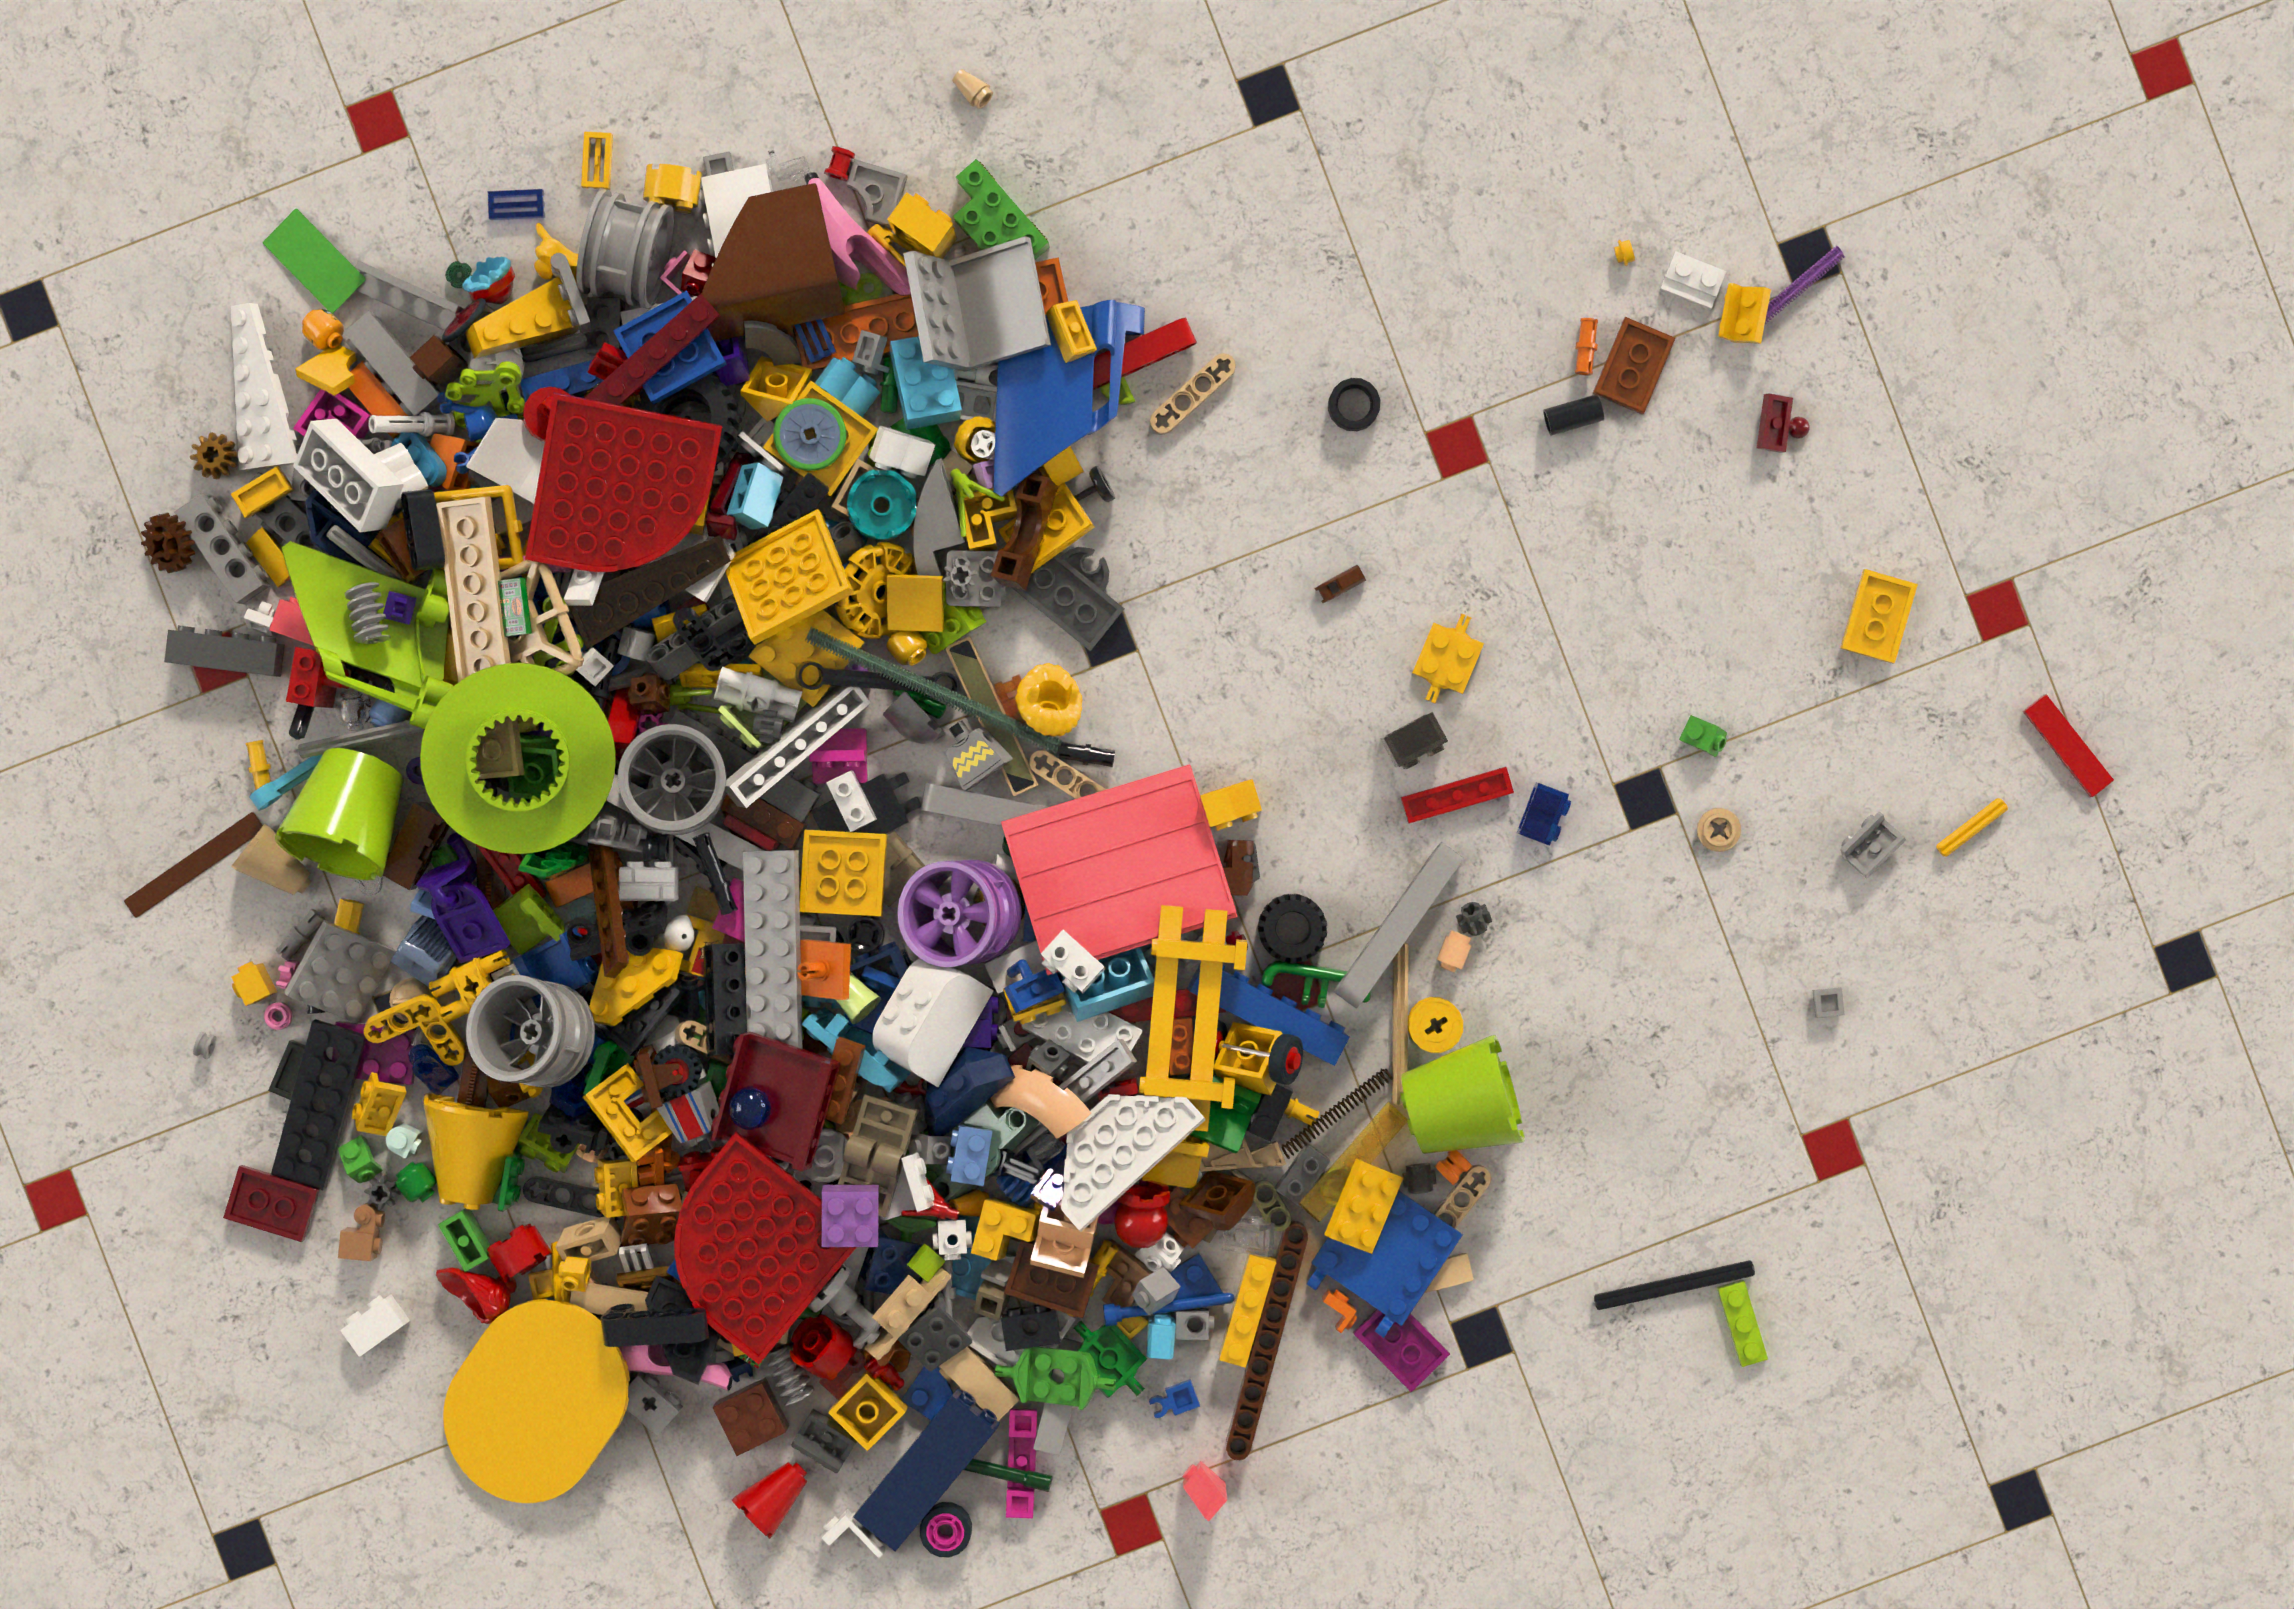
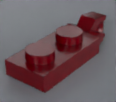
[710,452,755,515]

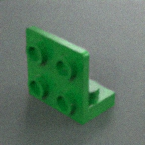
[1189,1075,1261,1153]
[491,1150,525,1212]

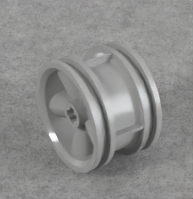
[576,189,674,309]
[618,724,727,835]
[466,975,595,1088]

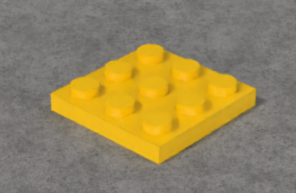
[763,380,878,497]
[748,610,865,707]
[800,830,887,917]

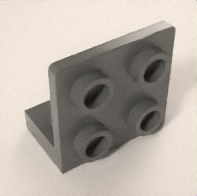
[898,1292,972,1371]

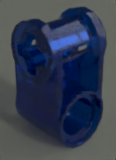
[408,1044,460,1096]

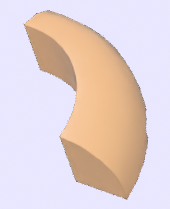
[990,1065,1091,1139]

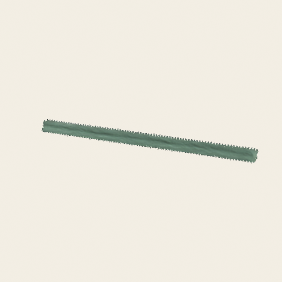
[805,627,1062,754]

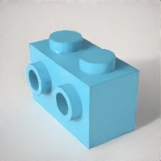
[726,462,783,530]

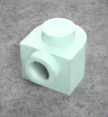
[386,1124,423,1159]

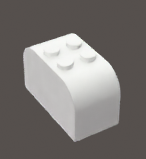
[872,958,993,1087]

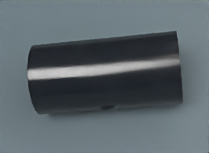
[1543,394,1604,436]

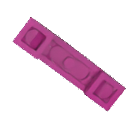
[1006,1409,1037,1519]

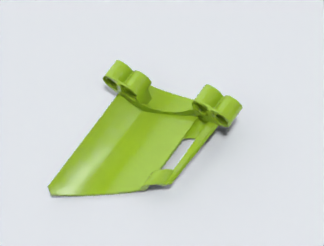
[281,541,453,729]

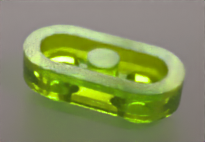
[838,273,883,306]

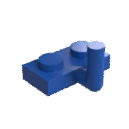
[1004,959,1065,1013]

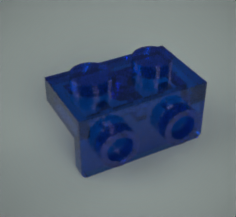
[549,1063,593,1118]

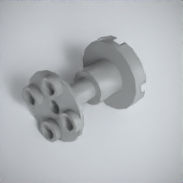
[807,1264,881,1349]

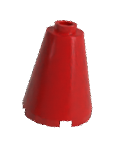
[732,1462,808,1539]

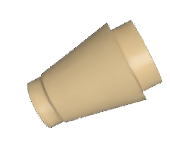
[952,69,993,109]

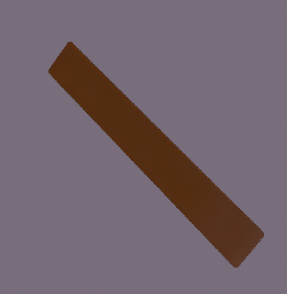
[124,812,263,918]

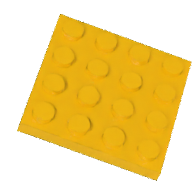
[725,509,853,645]

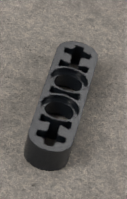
[523,1176,624,1221]

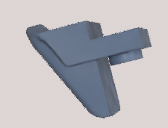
[391,915,458,991]

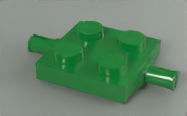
[1073,1320,1147,1398]

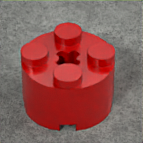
[487,1223,553,1284]
[790,1315,856,1380]

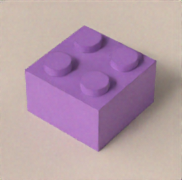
[822,1185,879,1247]

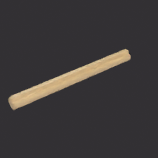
[1392,942,1408,1105]

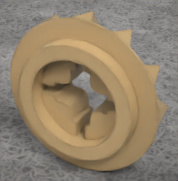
[1697,808,1741,852]

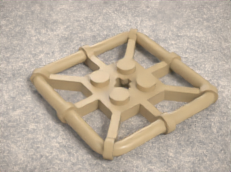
[500,560,584,675]

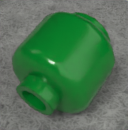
[395,1161,437,1203]

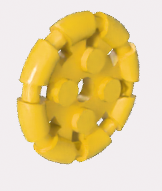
[835,542,918,639]

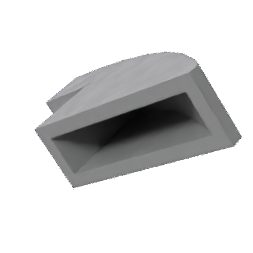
[913,458,966,576]

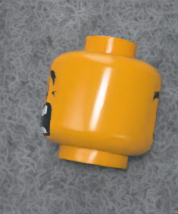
[302,309,344,350]

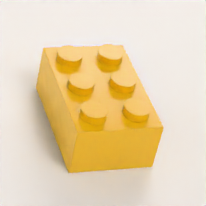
[887,192,958,259]

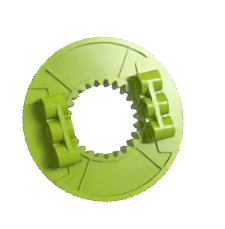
[420,663,616,854]

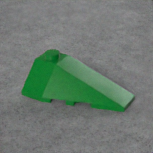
[518,841,589,879]

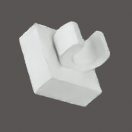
[244,601,275,637]
[576,647,614,686]

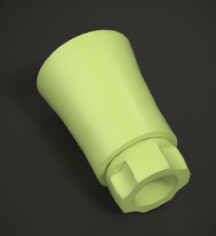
[835,972,881,1024]

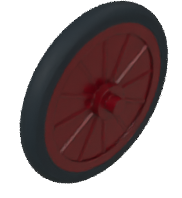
[442,298,486,343]

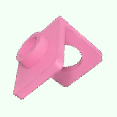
[660,250,690,295]

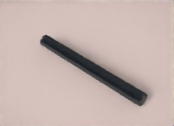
[1594,1260,1755,1310]

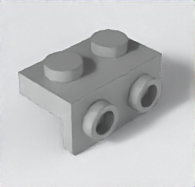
[1840,812,1906,879]

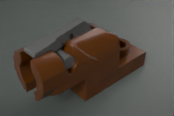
[1223,840,1260,896]

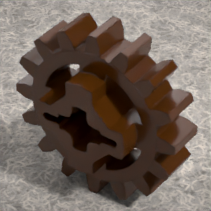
[141,513,196,573]

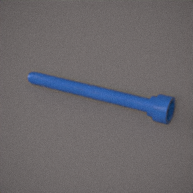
[1103,1293,1234,1327]

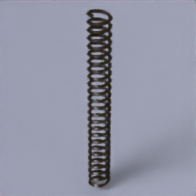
[1281,1069,1393,1159]

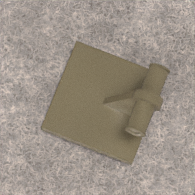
[883,830,925,907]

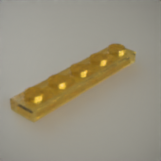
[1298,1102,1407,1222]

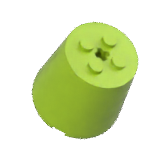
[275,748,404,881]
[1400,1035,1525,1154]

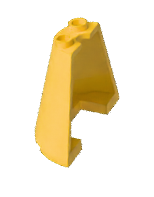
[423,1092,529,1210]

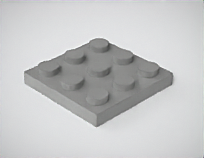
[284,920,396,1023]

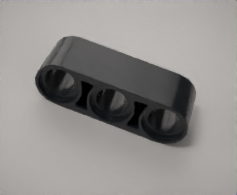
[401,489,445,571]

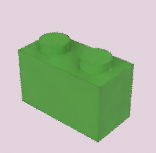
[438,1208,491,1272]

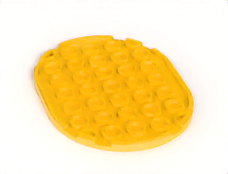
[443,1299,630,1503]

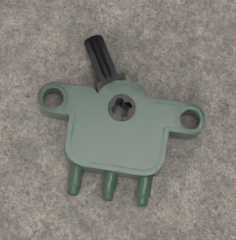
[927,1098,1042,1202]

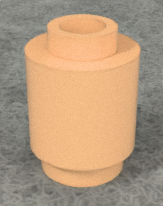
[1437,930,1471,973]

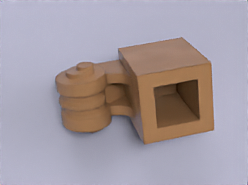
[338,1203,385,1261]

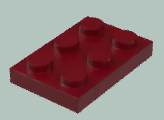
[223,1165,320,1242]

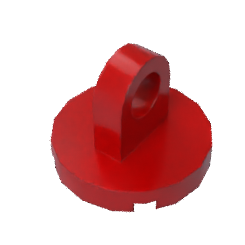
[523,387,571,442]

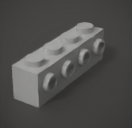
[344,311,441,416]

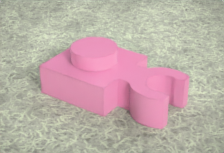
[276,960,301,989]

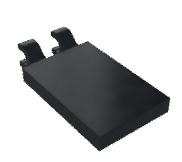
[811,772,921,834]

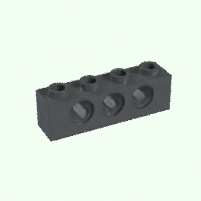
[249,472,327,554]

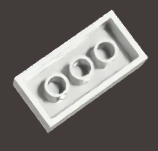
[293,419,404,532]

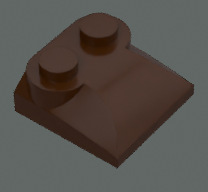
[1179,1171,1256,1231]

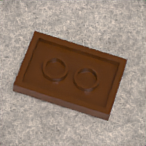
[1004,1240,1100,1319]

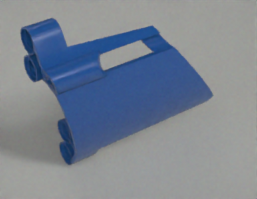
[993,300,1145,497]

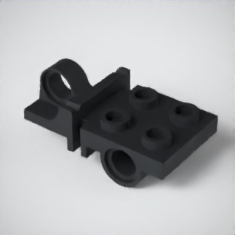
[567,901,668,961]
[537,1097,644,1156]

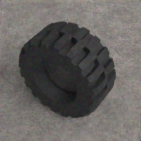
[633,374,743,472]

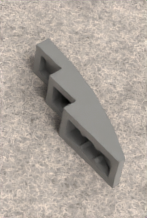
[1033,1338,1082,1456]

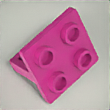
[809,728,868,784]

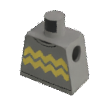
[946,720,1013,791]

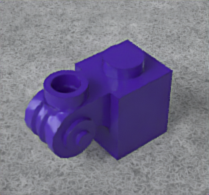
[962,996,999,1048]

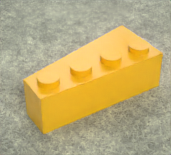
[465,277,579,359]

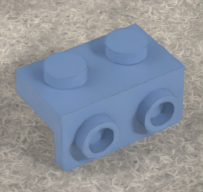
[946,1124,992,1186]

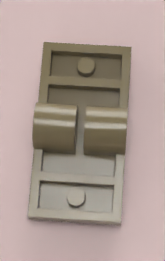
[838,1094,919,1218]

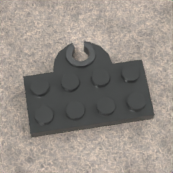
[1011,547,1125,652]

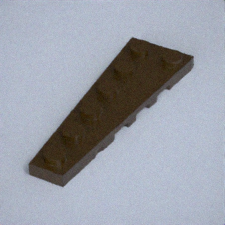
[569,535,732,649]

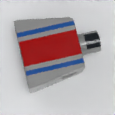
[657,1081,719,1152]

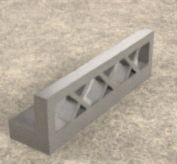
[355,261,463,330]

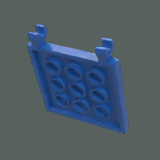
[1307,1190,1463,1338]

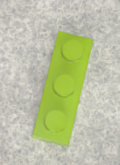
[1717,1279,1768,1367]

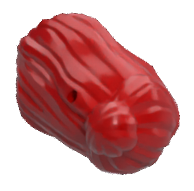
[436,1267,517,1324]

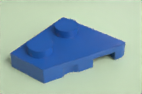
[1168,1253,1223,1300]
[902,1366,953,1420]

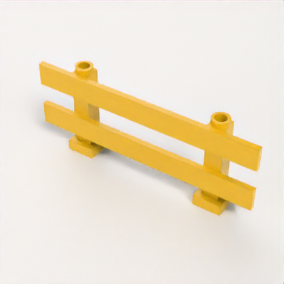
[1139,905,1247,1131]

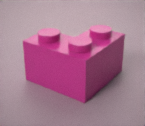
[293,389,371,439]

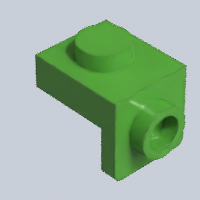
[1679,715,1727,757]
[338,1135,383,1183]

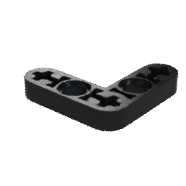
[673,608,768,671]

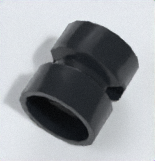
[846,916,885,952]

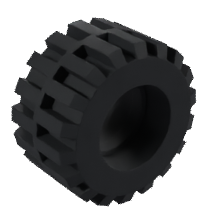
[1258,894,1327,963]

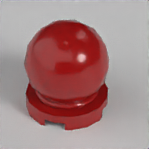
[1114,1180,1170,1248]

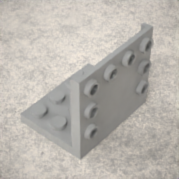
[904,236,1051,372]

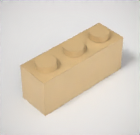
[939,1346,1020,1421]

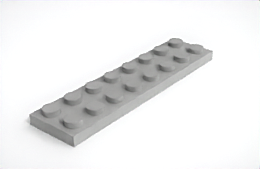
[743,850,803,1049]

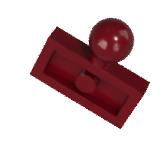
[1757,393,1810,453]

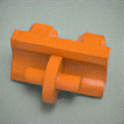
[637,1145,680,1186]

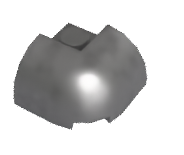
[883,692,946,744]

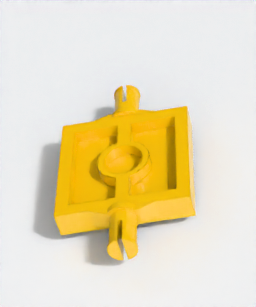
[1412,614,1484,704]

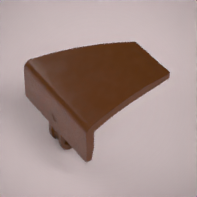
[701,183,845,342]

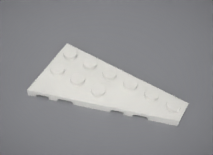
[231,303,298,471]

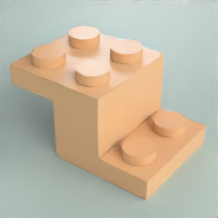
[1030,1172,1099,1278]

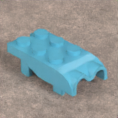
[802,1007,911,1093]

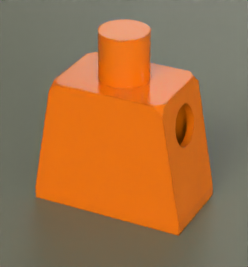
[427,434,480,491]

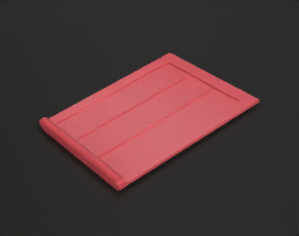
[1001,764,1238,975]

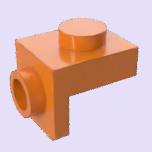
[1322,1289,1357,1333]

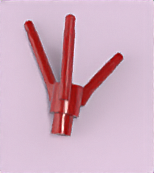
[901,1176,960,1221]

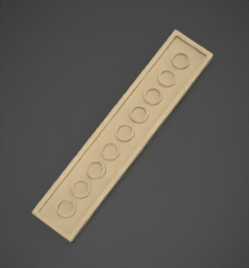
[436,497,524,779]

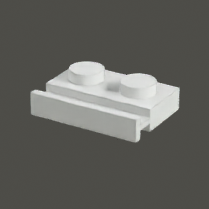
[1659,251,1727,310]

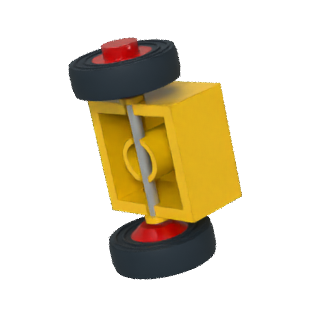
[1193,1020,1303,1095]

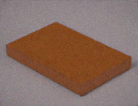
[1592,317,1676,415]

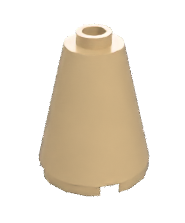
[231,824,312,895]

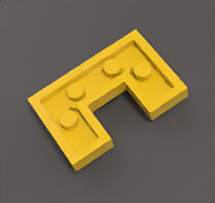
[583,1063,673,1163]

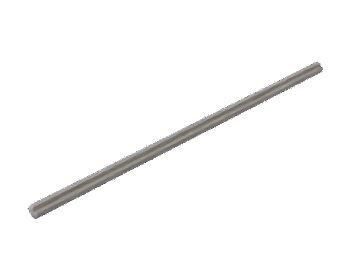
[298,650,732,759]

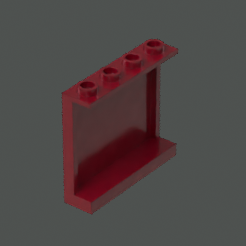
[711,1032,841,1172]

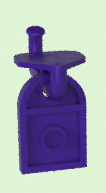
[416,832,510,964]

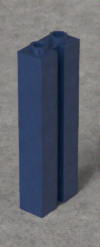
[853,1388,1000,1552]

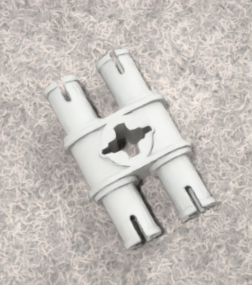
[714,666,802,723]

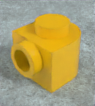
[558,1256,591,1292]

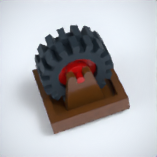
[634,1044,702,1109]

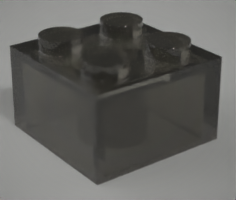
[1380,712,1448,769]

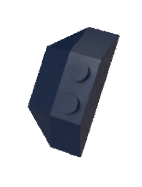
[305,488,394,568]
[924,1046,1015,1136]

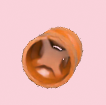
[1434,1150,1472,1185]

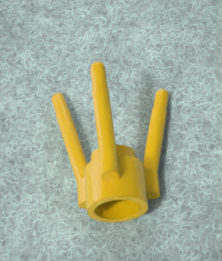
[866,224,921,267]

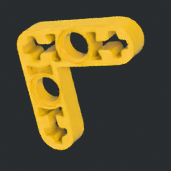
[363,994,466,1066]

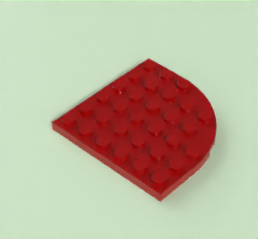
[525,393,722,572]
[674,1131,857,1365]

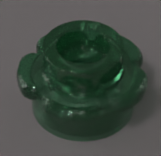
[445,261,472,288]

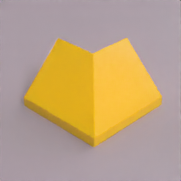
[740,356,813,422]

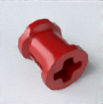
[824,146,855,181]

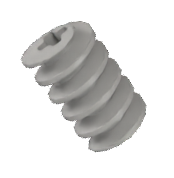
[345,582,391,644]
[766,1344,815,1406]

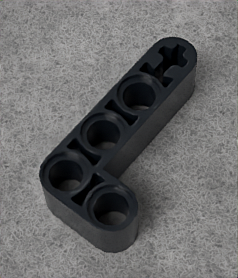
[601,1304,709,1347]

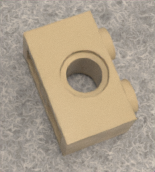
[556,1216,622,1262]

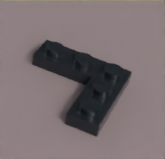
[580,982,684,1056]

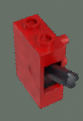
[286,647,350,740]

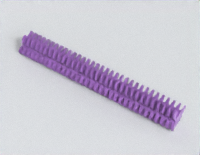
[1765,245,1845,324]

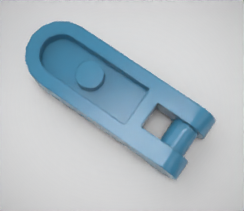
[391,433,447,487]

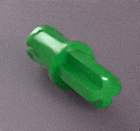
[880,358,898,413]
[892,690,947,719]

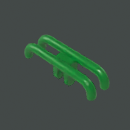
[1261,961,1371,1008]

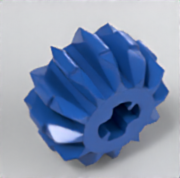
[996,1174,1043,1207]

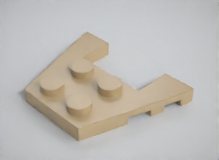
[1200,1137,1286,1171]

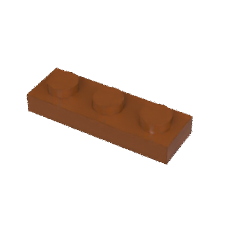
[825,1037,865,1125]

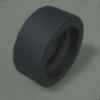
[1328,378,1381,431]

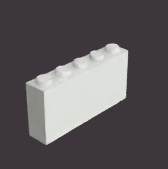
[699,164,773,267]

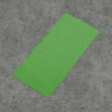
[263,209,366,314]

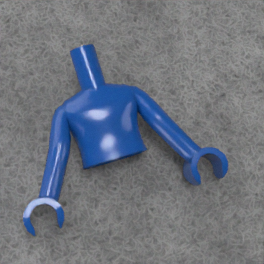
[437,392,518,474]

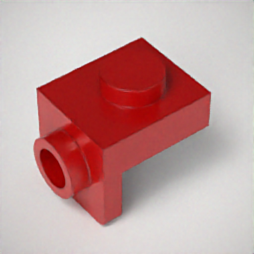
[681,249,716,296]

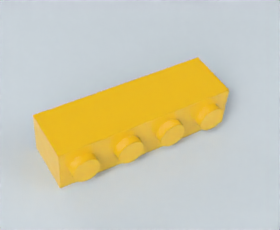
[1219,1250,1276,1368]

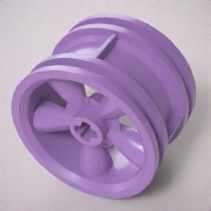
[898,860,1022,967]

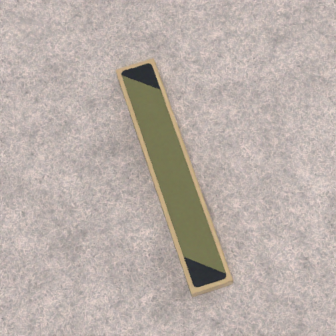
[946,636,1039,796]

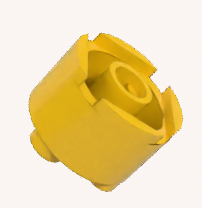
[643,164,702,214]

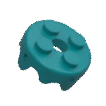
[847,470,916,540]

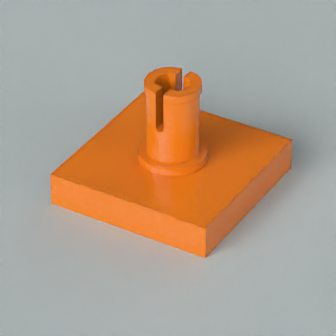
[797,939,851,1000]

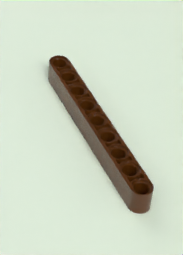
[1226,1221,1308,1461]

